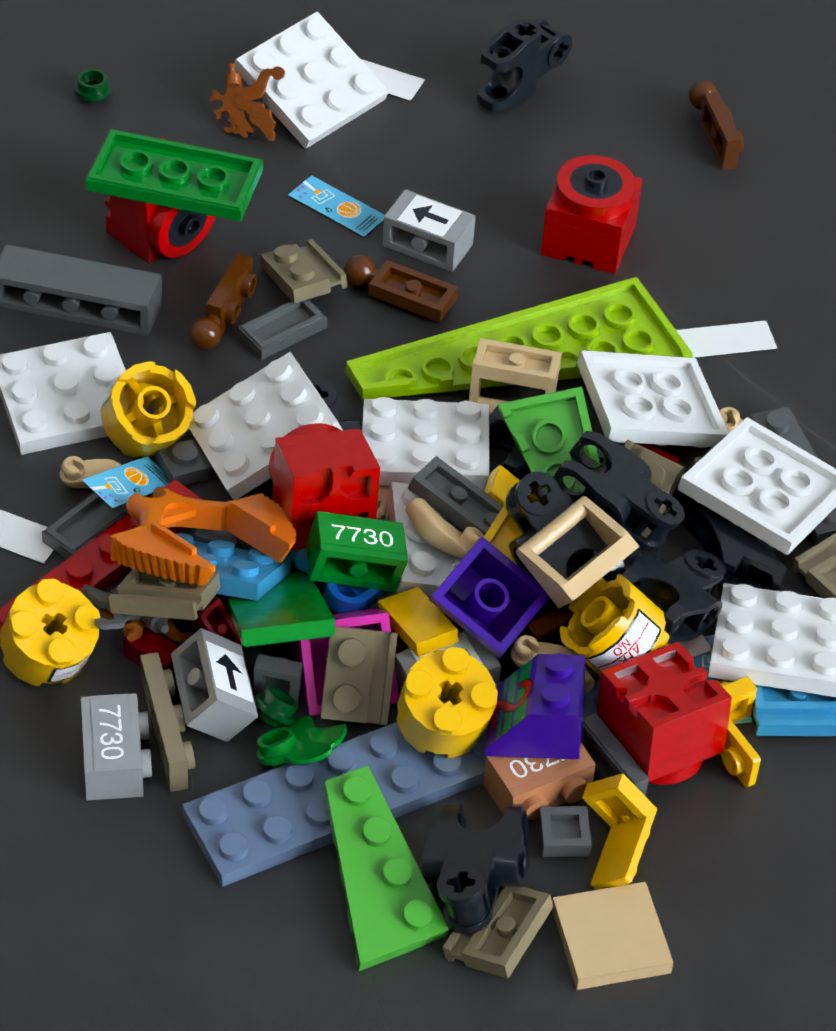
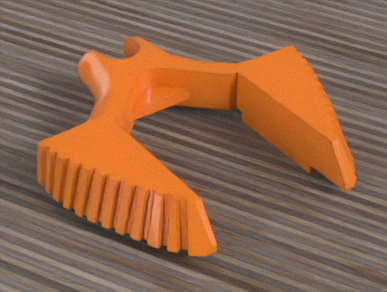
[110,487,296,586]

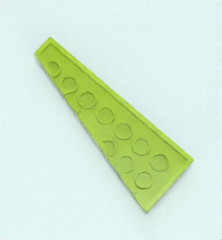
[345,277,693,400]

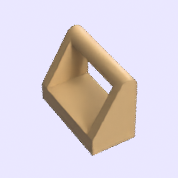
[469,338,562,415]
[516,496,640,608]

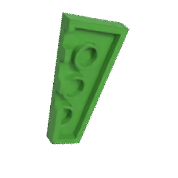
[498,386,600,492]
[323,765,449,972]

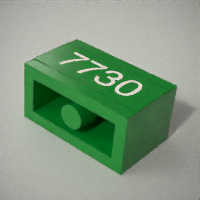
[306,511,408,592]

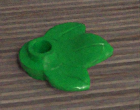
[256,715,347,768]

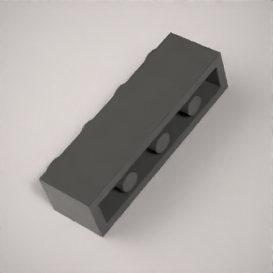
[0,244,162,336]

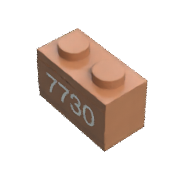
[483,743,596,820]

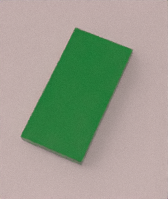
[85,129,263,222]
[225,571,336,647]

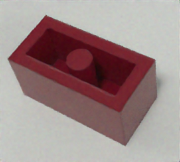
[189,597,242,645]
[123,627,179,678]

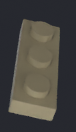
[140,652,195,792]

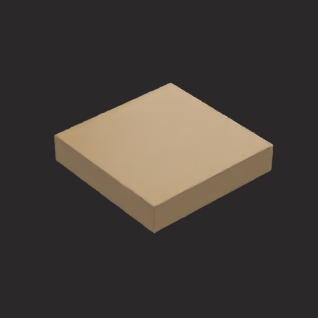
[552,882,673,990]

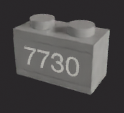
[81,693,152,801]

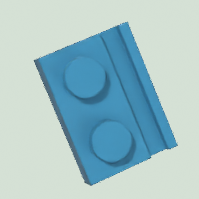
[753,684,836,736]

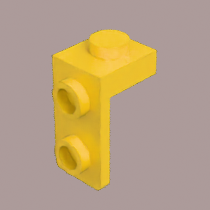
[720,676,761,788]
[582,773,657,890]

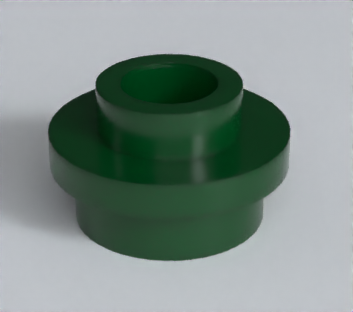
[74,68,112,103]
[254,686,299,727]

